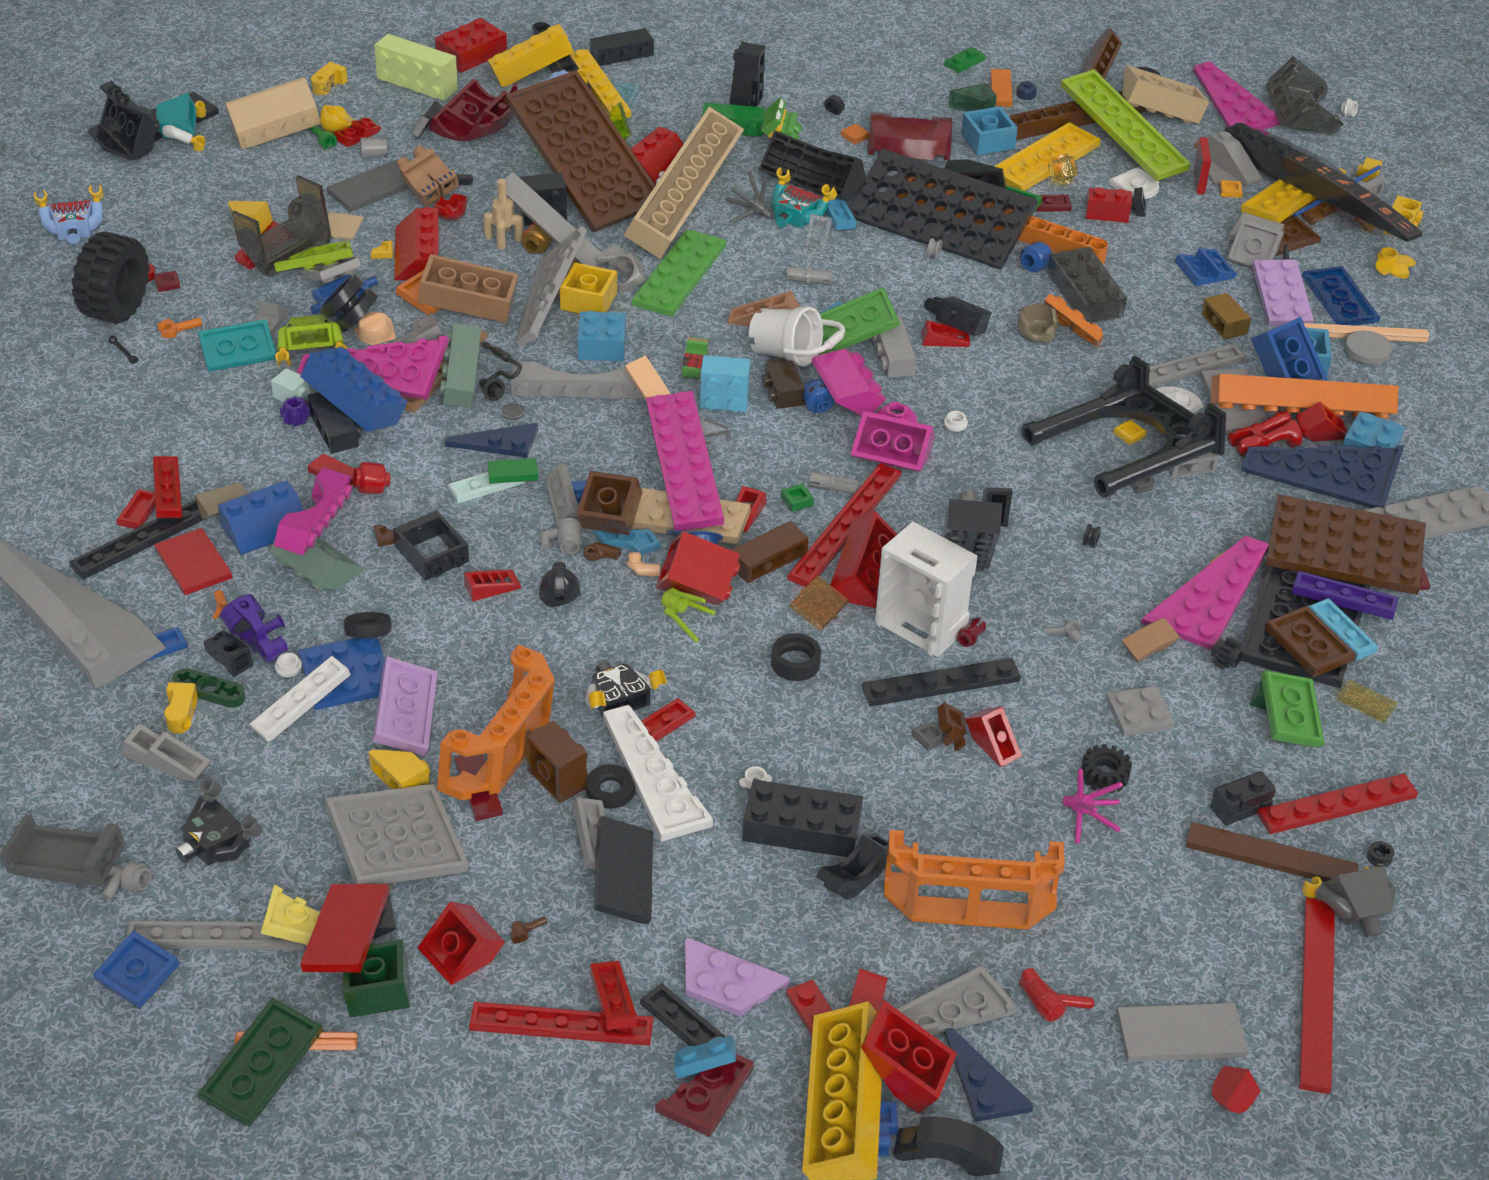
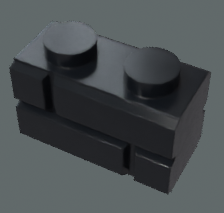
[1210,771,1276,826]

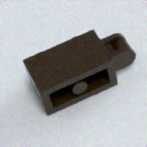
[762,358,805,409]

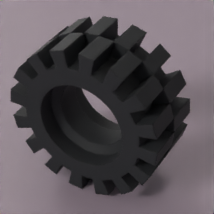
[1081,744,1132,793]

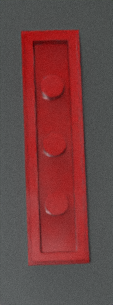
[153,456,182,518]

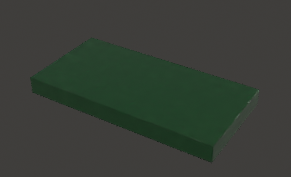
[198,997,323,1127]

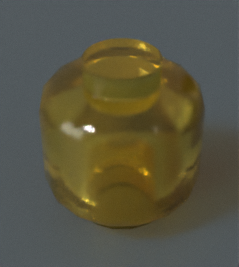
[1048,153,1078,186]

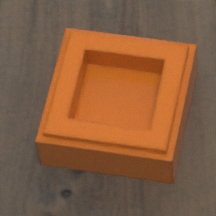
[841,124,869,145]

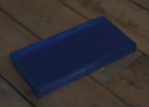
[1302,266,1381,326]

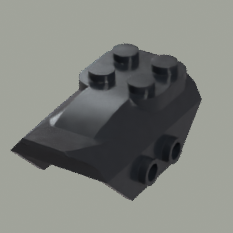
[88,80,159,160]

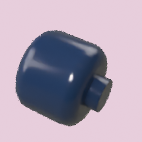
[1016,81,1037,100]

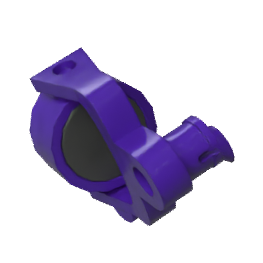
[220,594,288,663]

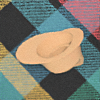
[354,312,396,345]

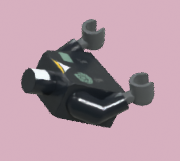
[176,777,262,866]

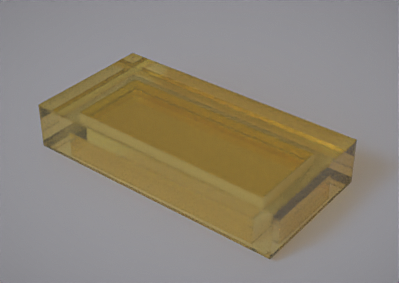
[1337,680,1398,723]

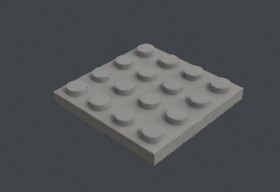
[325,784,469,884]

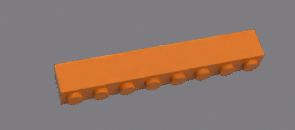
[1211,374,1399,419]

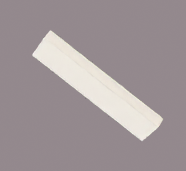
[250,656,351,742]

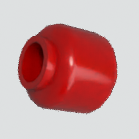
[353,462,390,494]

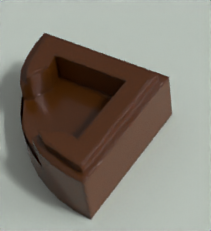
[373,525,394,547]

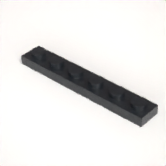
[862,658,1021,707]

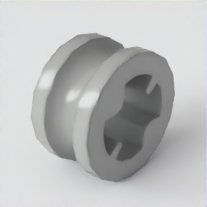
[926,238,943,259]

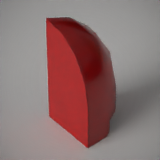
[1212,1066,1260,1114]

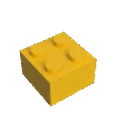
[560,263,617,314]

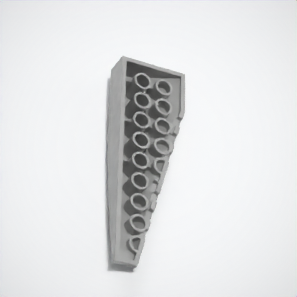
[0,539,165,689]

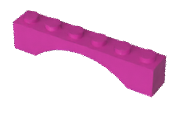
[274,467,353,555]

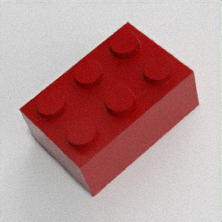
[435,18,507,73]

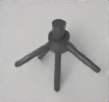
[726,171,773,223]

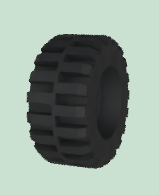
[72,231,149,324]

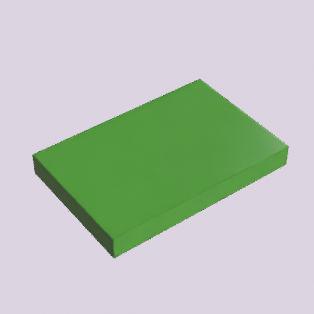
[1261,670,1325,747]

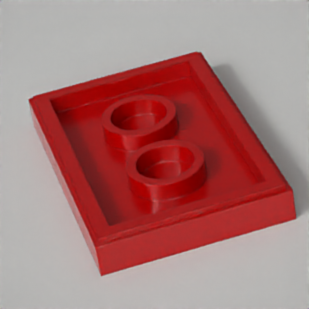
[154,528,232,596]

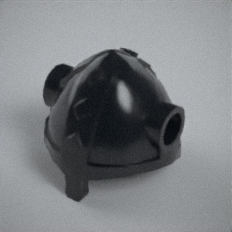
[539,562,581,607]

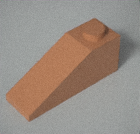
[728,291,800,327]

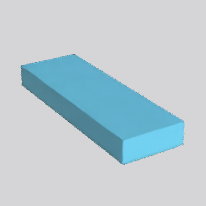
[1308,598,1378,661]

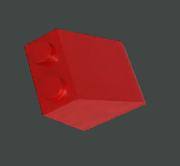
[655,531,740,605]

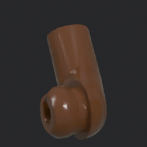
[583,542,621,561]

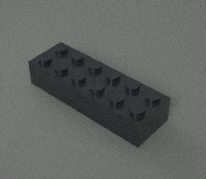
[941,499,1002,571]

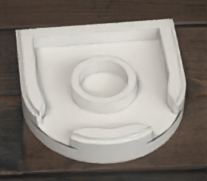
[1109,166,1160,199]

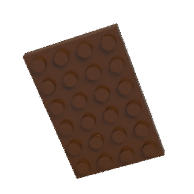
[1266,494,1426,595]

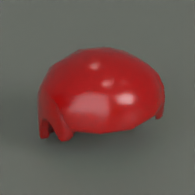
[434,193,467,220]

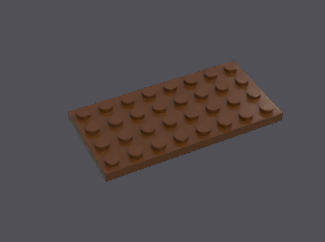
[504,70,655,233]

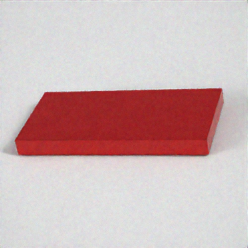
[300,884,389,972]

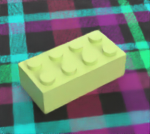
[374,34,458,101]

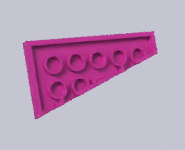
[1193,61,1283,130]
[296,335,449,400]
[1141,536,1269,650]

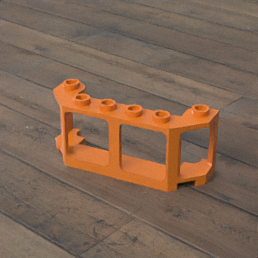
[437,644,555,801]
[884,830,1065,930]

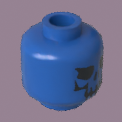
[803,378,835,413]

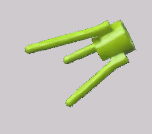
[662,588,716,642]

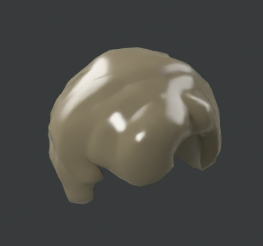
[1018,303,1059,343]

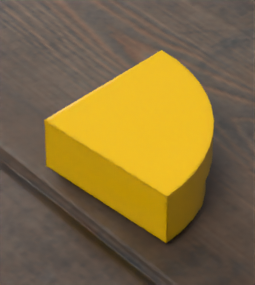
[371,240,393,259]

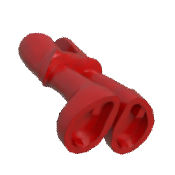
[1227,411,1303,456]

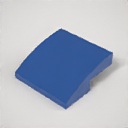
[1175,248,1237,286]

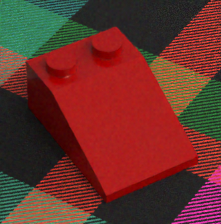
[861,1000,957,1114]

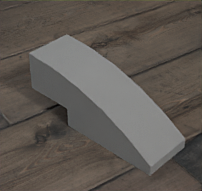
[121,723,211,782]

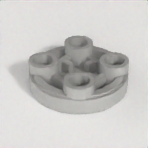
[1345,331,1392,366]

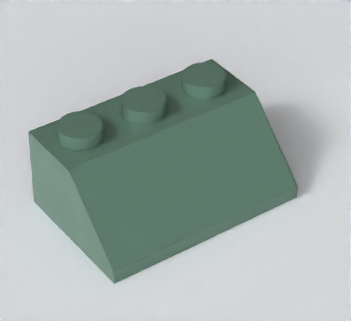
[269,538,365,591]

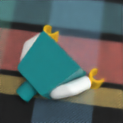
[156,93,206,151]

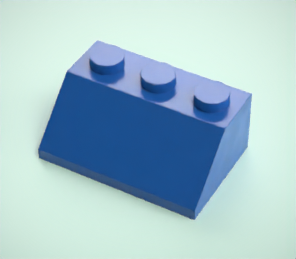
[1251,317,1328,381]
[218,480,304,555]

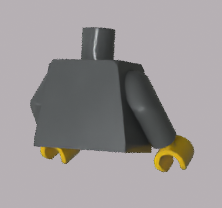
[1302,866,1396,938]

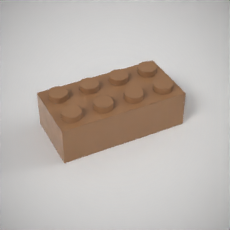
[418,254,519,323]

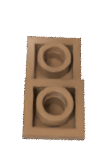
[1122,618,1180,663]

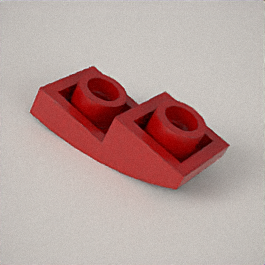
[334,117,381,147]
[848,969,888,1012]

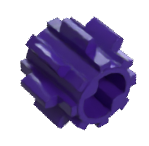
[280,396,311,426]

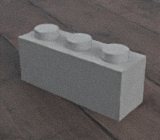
[871,317,916,378]

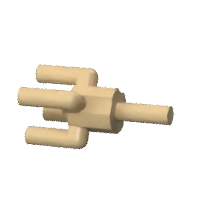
[483,179,523,249]

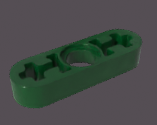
[172,668,246,708]

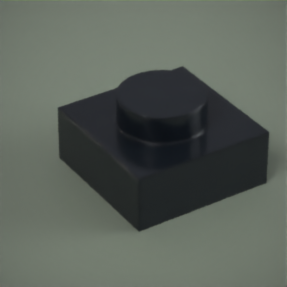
[1131,187,1146,217]

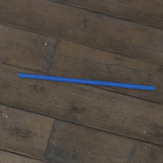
[1293,165,1381,217]

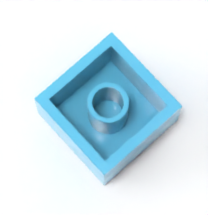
[700,355,751,412]

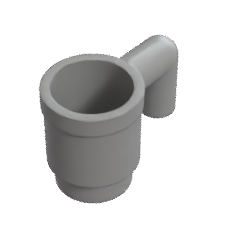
[360,137,387,159]
[540,518,582,554]

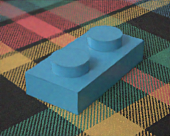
[825,198,857,230]
[674,1035,736,1079]

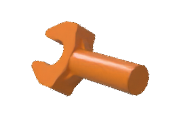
[157,317,202,338]

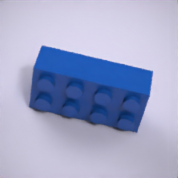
[300,347,408,432]

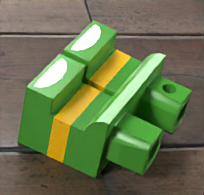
[761,97,802,140]

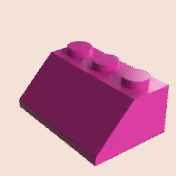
[811,349,886,416]
[851,411,935,472]

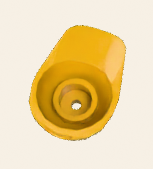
[320,105,354,133]

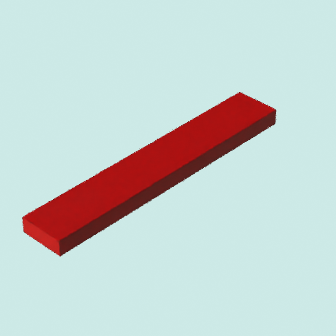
[469,1002,654,1046]

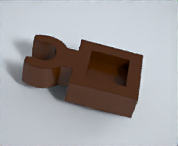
[937,702,966,751]

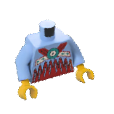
[34,185,104,244]

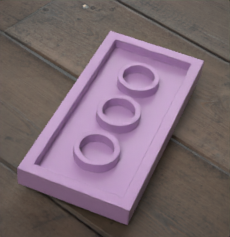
[1252,259,1314,326]
[372,656,438,756]

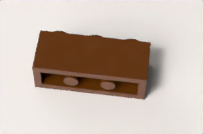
[731,521,809,584]

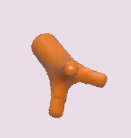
[212,590,227,619]

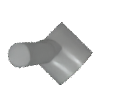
[1044,620,1082,641]

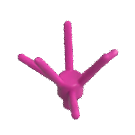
[1063,769,1123,843]

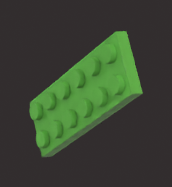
[632,229,726,317]

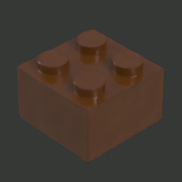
[577,471,643,536]
[526,720,588,803]

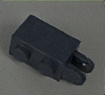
[924,296,992,336]

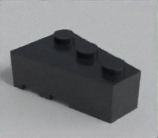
[729,42,766,107]

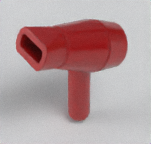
[1019,968,1095,1022]

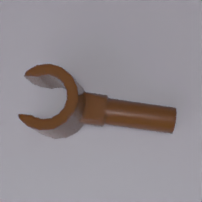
[510,917,547,944]

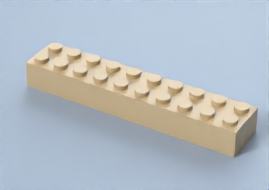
[624,107,744,259]

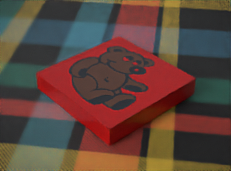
[1193,137,1211,194]

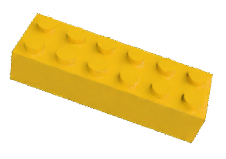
[802,1002,882,1180]

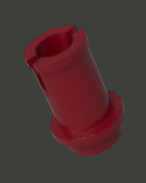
[957,618,986,647]

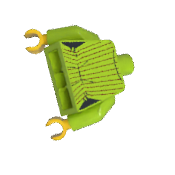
[275,315,348,367]

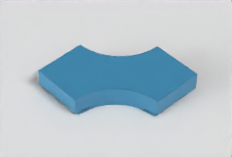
[594,528,661,556]

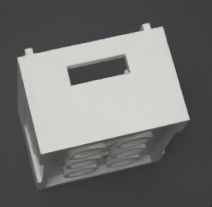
[875,521,977,657]

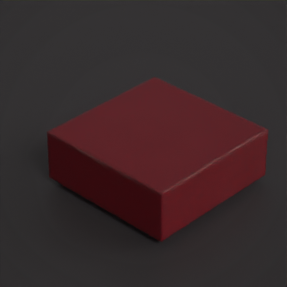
[154,271,181,292]

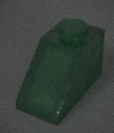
[948,83,997,112]

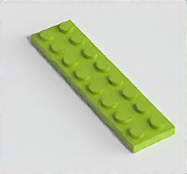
[1060,70,1191,181]

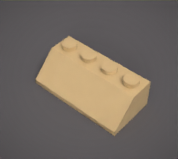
[1122,65,1209,124]
[225,77,321,149]

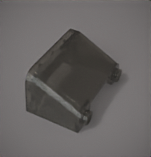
[1266,56,1344,135]

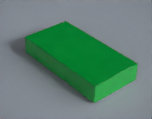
[488,458,538,484]

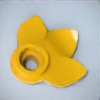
[1375,247,1416,279]

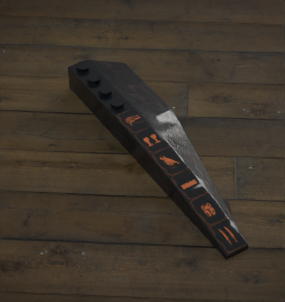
[1225,123,1423,242]

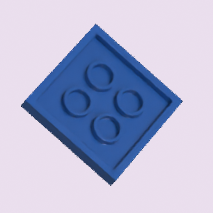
[298,637,385,710]

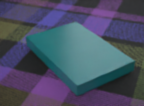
[198,319,276,372]

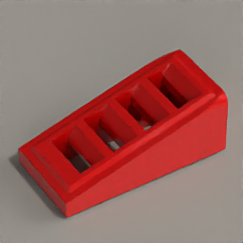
[921,320,970,347]
[735,486,767,533]
[464,569,521,601]

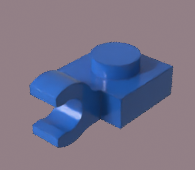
[878,1102,898,1156]

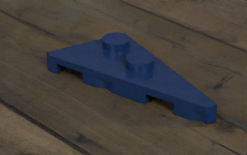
[445,423,538,458]
[945,1028,1033,1122]

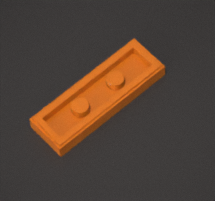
[990,69,1013,107]

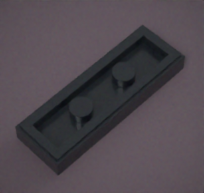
[640,983,725,1046]

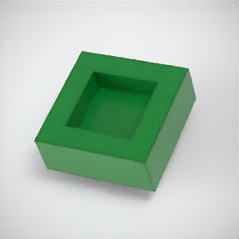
[781,483,814,512]

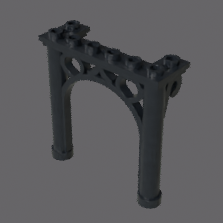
[1021,356,1226,498]

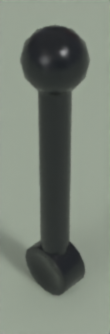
[108,335,138,364]

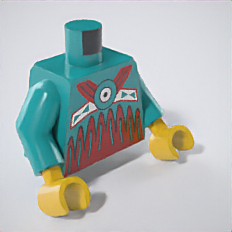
[771,168,837,228]

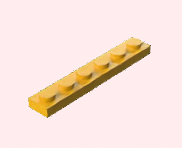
[570,49,631,121]

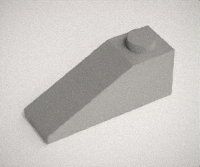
[1208,131,1262,186]

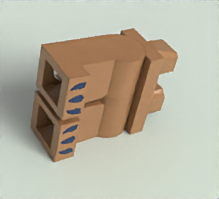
[397,146,459,207]

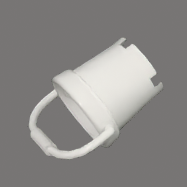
[749,306,845,367]

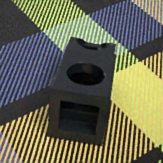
[204,630,253,677]

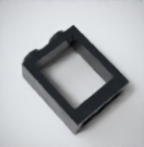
[393,510,469,581]

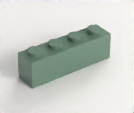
[439,323,481,407]

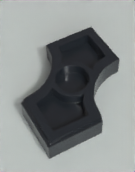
[412,101,443,139]

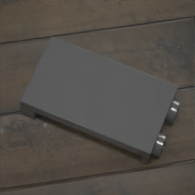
[0,814,126,887]

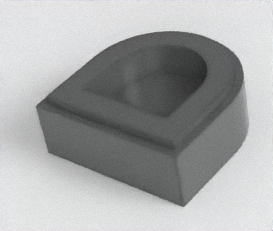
[1130,476,1155,494]
[911,723,944,751]

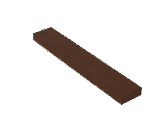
[1186,822,1359,883]

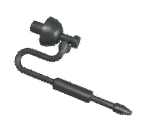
[479,341,522,401]

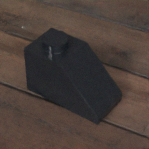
[982,488,1013,527]

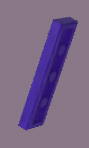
[1292,571,1399,620]

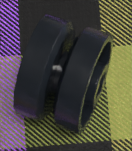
[320,274,378,332]

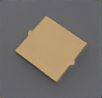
[318,212,364,240]

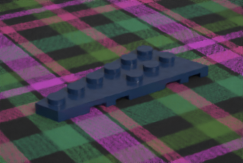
[1241,445,1404,508]

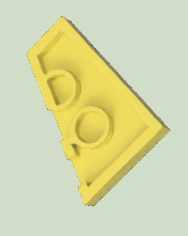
[261,885,321,945]

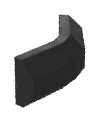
[758,130,866,200]

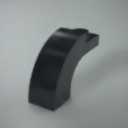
[816,833,888,900]
[893,1116,1004,1176]

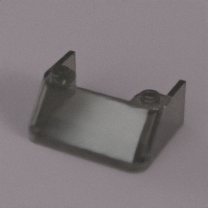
[231,175,331,277]

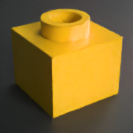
[1356,157,1383,183]

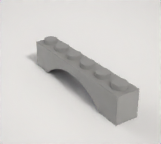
[511,361,653,399]

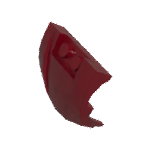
[429,78,518,141]
[868,112,952,161]

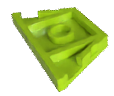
[274,240,353,272]

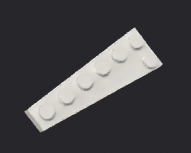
[603,705,713,842]

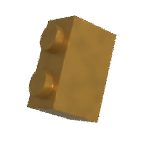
[1201,293,1251,340]

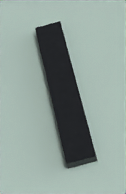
[69,500,207,580]

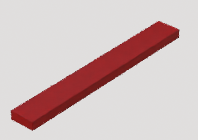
[787,463,901,589]
[1299,897,1335,1094]

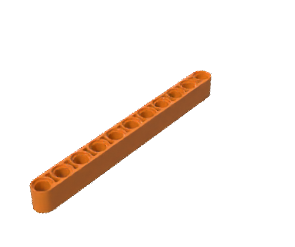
[897,177,1108,266]

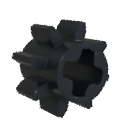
[1211,637,1244,670]

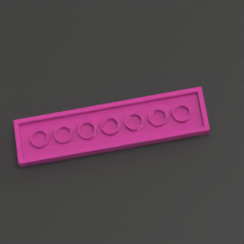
[646,391,724,531]

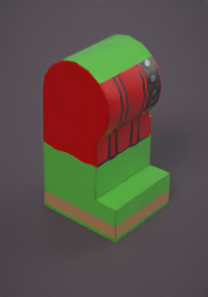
[682,337,709,379]

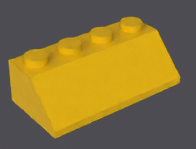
[488,24,574,87]

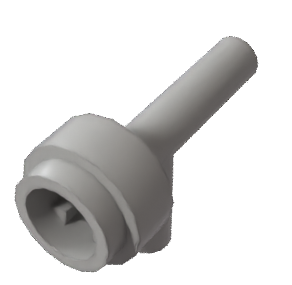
[101,862,152,900]

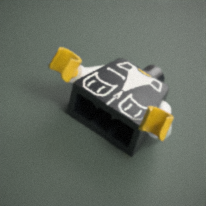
[585,661,667,720]

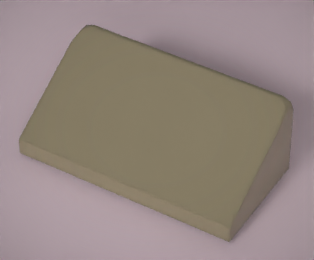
[194,482,248,519]

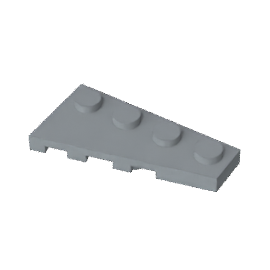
[897,966,1017,1035]

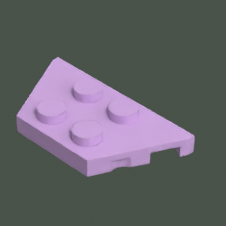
[685,938,790,1016]

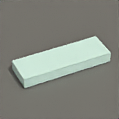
[448,472,526,503]

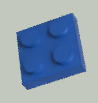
[93,930,180,1009]

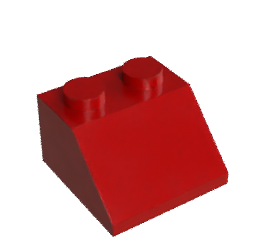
[1086,187,1132,223]
[417,901,505,985]

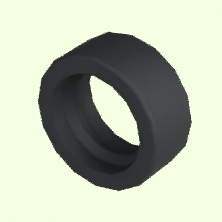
[771,633,821,681]

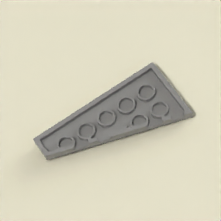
[515,225,587,346]

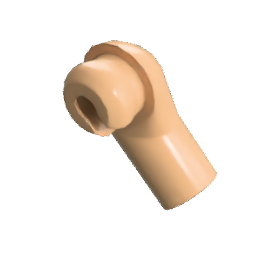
[627,552,660,576]

